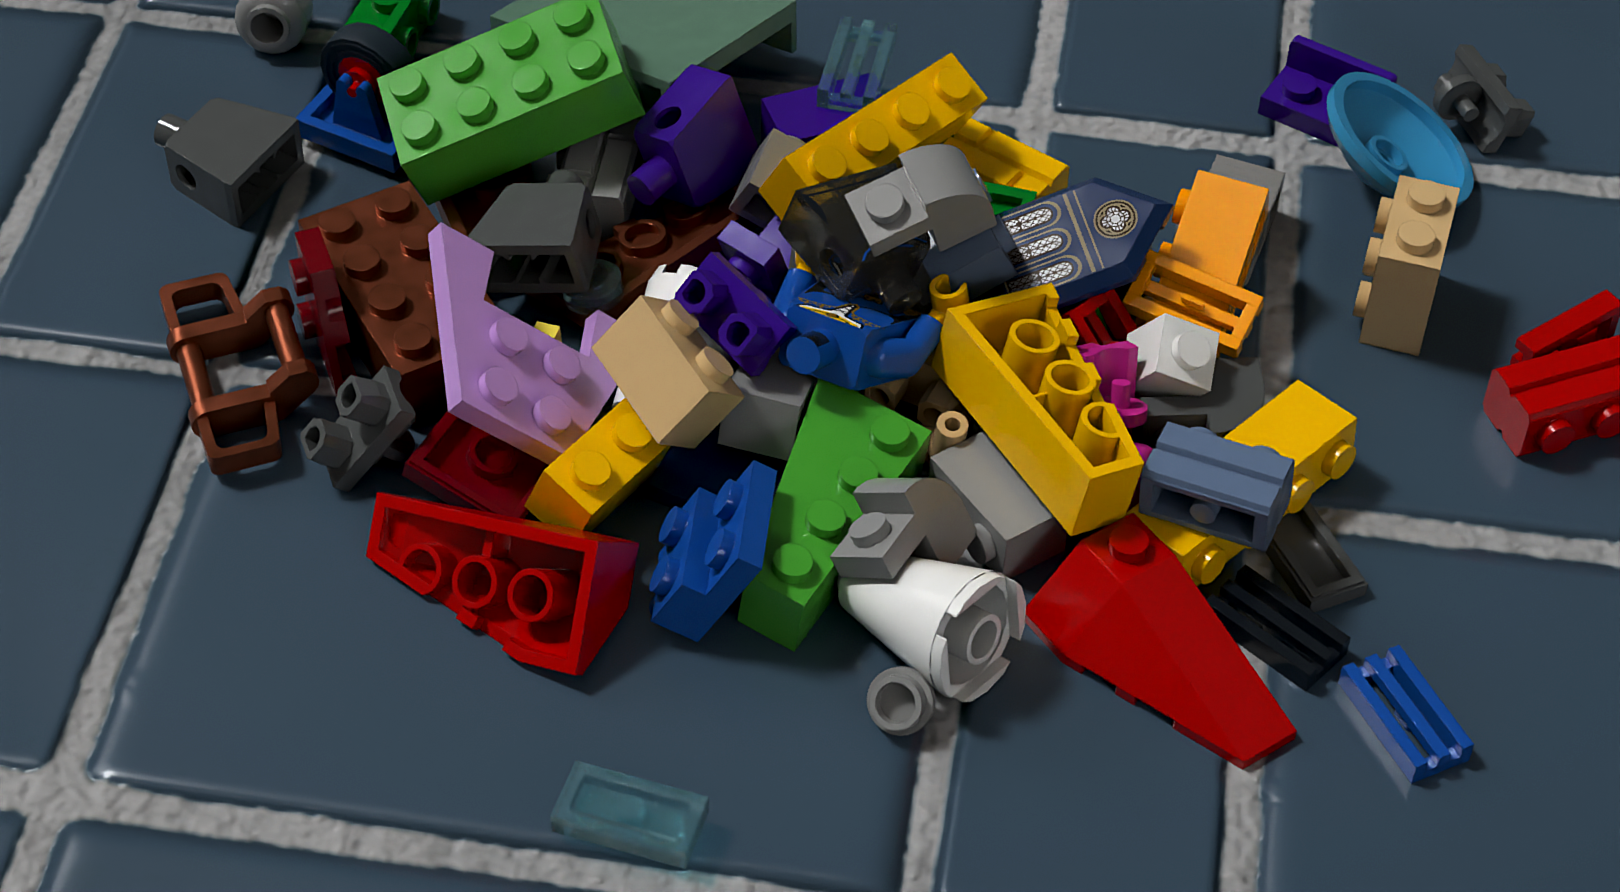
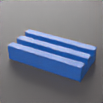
[1338,645,1474,784]

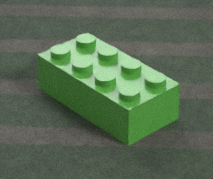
[377,0,645,206]

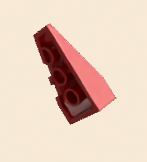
[366,492,639,676]
[1025,512,1297,770]

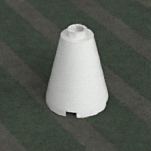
[837,556,1026,702]

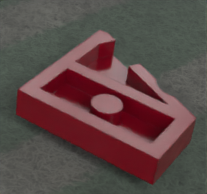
[288,227,358,397]

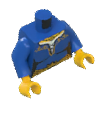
[774,227,970,391]

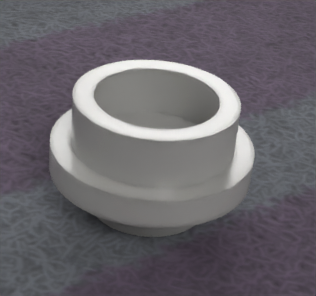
[867,666,935,736]

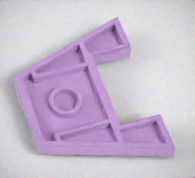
[428,222,617,465]

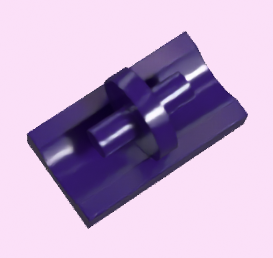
[674,252,798,376]

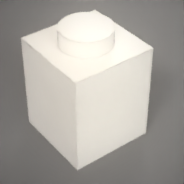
[1126,313,1220,399]

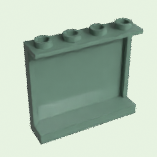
[490,0,797,121]

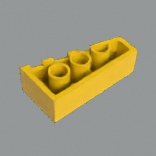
[931,283,1144,536]

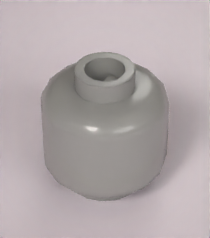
[234,0,313,54]

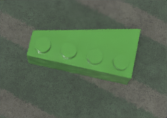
[737,378,932,652]

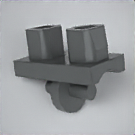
[1433,44,1535,154]
[300,366,416,492]

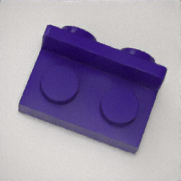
[1258,35,1397,147]

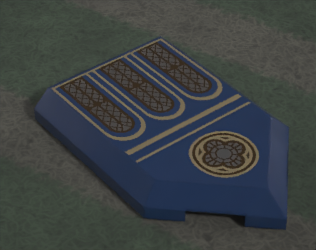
[995,177,1175,310]

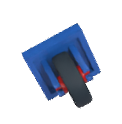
[296,22,415,173]

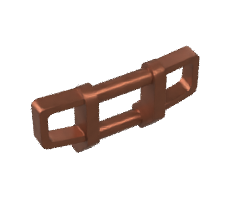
[159,273,320,475]

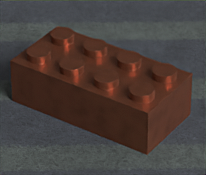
[298,181,495,425]

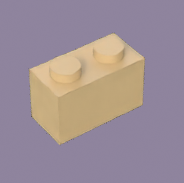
[591,295,745,449]

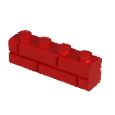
[1483,335,1620,457]

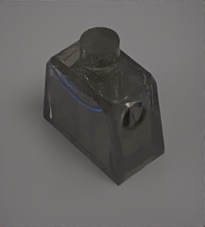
[778,163,931,315]

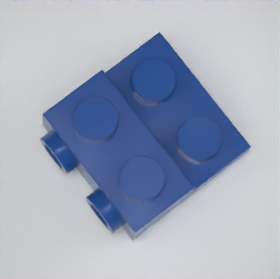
[649,460,777,642]

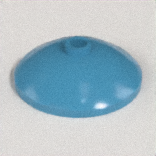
[1327,72,1474,209]

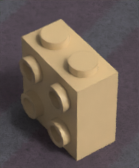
[1352,175,1460,356]

